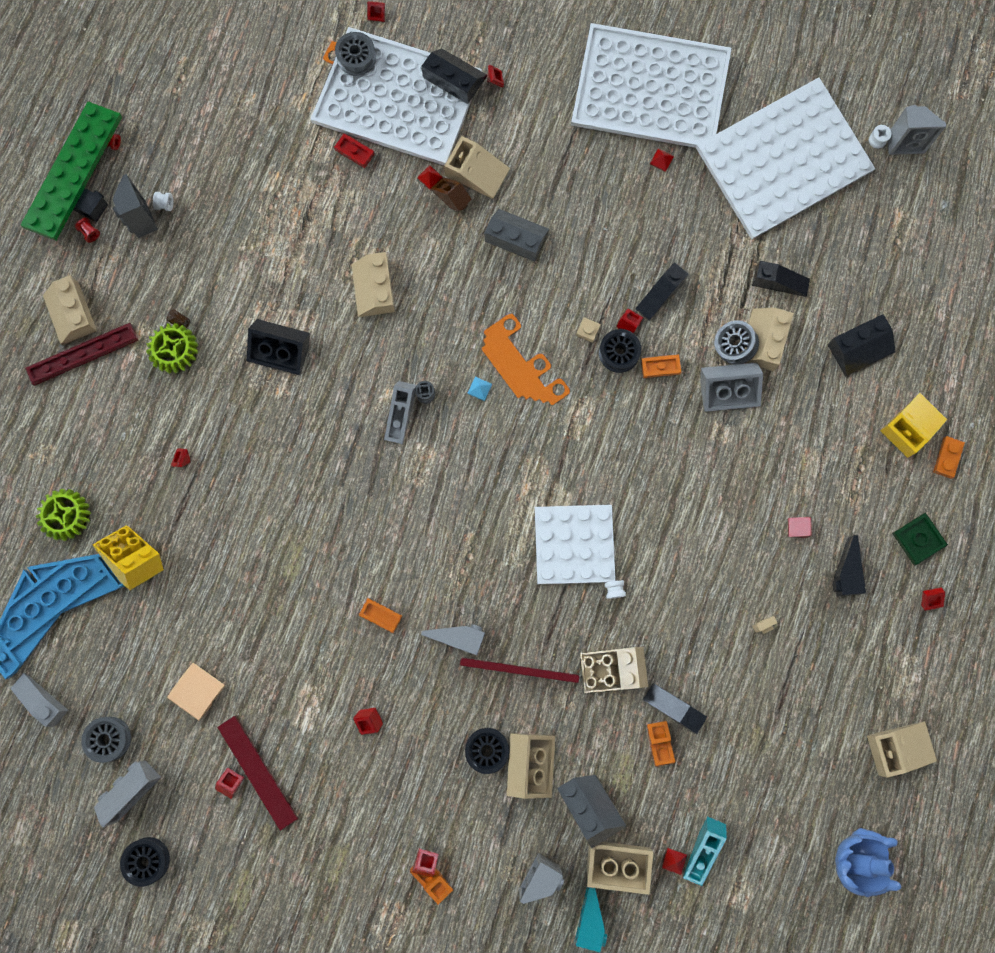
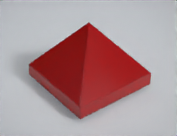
[367,1,385,22]
[487,65,504,87]
[650,148,674,172]
[417,165,443,190]
[171,448,191,468]
[661,848,687,875]

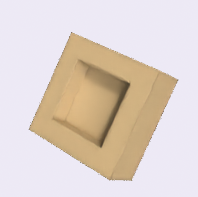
[576,317,601,343]
[752,616,777,634]

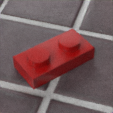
[334,133,375,168]

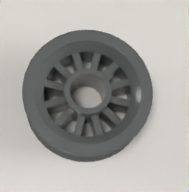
[335,32,376,76]
[714,320,759,365]
[81,717,131,763]

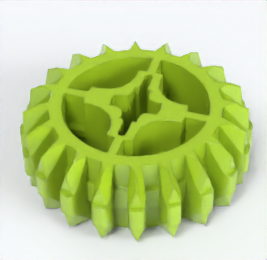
[146,323,198,374]
[36,489,91,541]

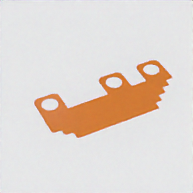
[482,314,570,405]

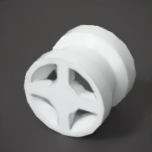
[869,125,892,149]
[153,192,173,211]
[605,580,626,599]

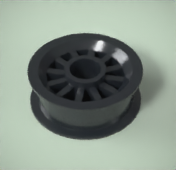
[599,329,642,373]
[465,728,509,774]
[120,837,170,887]

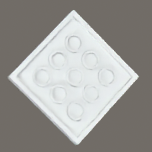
[535,505,615,585]

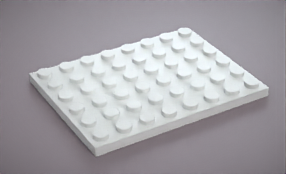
[571,23,731,148]
[311,27,482,165]
[696,78,875,240]

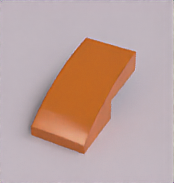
[647,721,675,767]
[410,867,453,904]

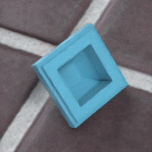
[467,377,492,401]

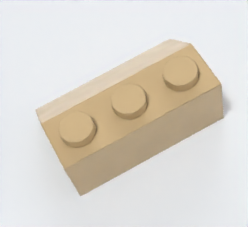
[352,252,395,317]
[43,275,97,345]
[741,308,794,371]
[507,733,555,799]
[587,842,653,895]

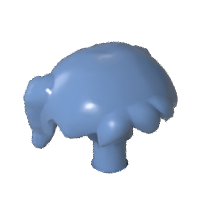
[835,828,901,897]

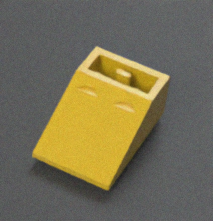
[880,393,948,458]
[93,525,164,590]

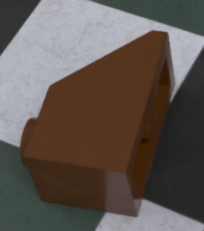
[431,177,472,212]

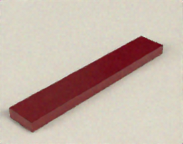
[25,323,139,386]
[460,658,579,683]
[217,716,298,831]

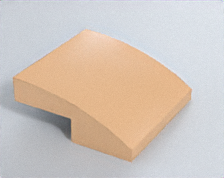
[167,663,225,721]

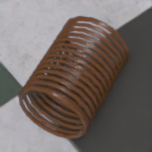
[166,309,190,328]

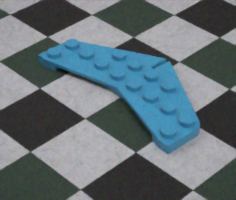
[0,554,125,679]

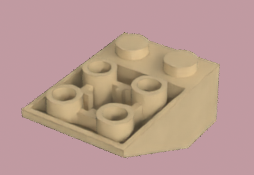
[444,136,510,199]
[580,647,648,693]
[867,721,937,778]

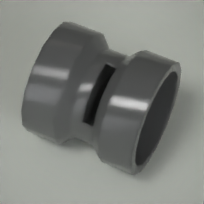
[415,381,435,404]

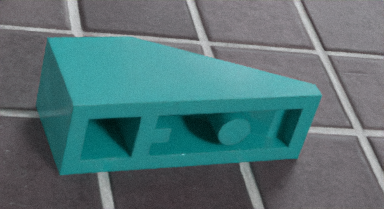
[683,816,727,886]
[574,887,607,952]

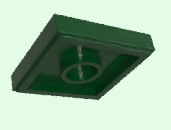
[892,512,948,566]

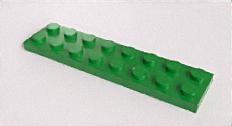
[21,101,122,241]

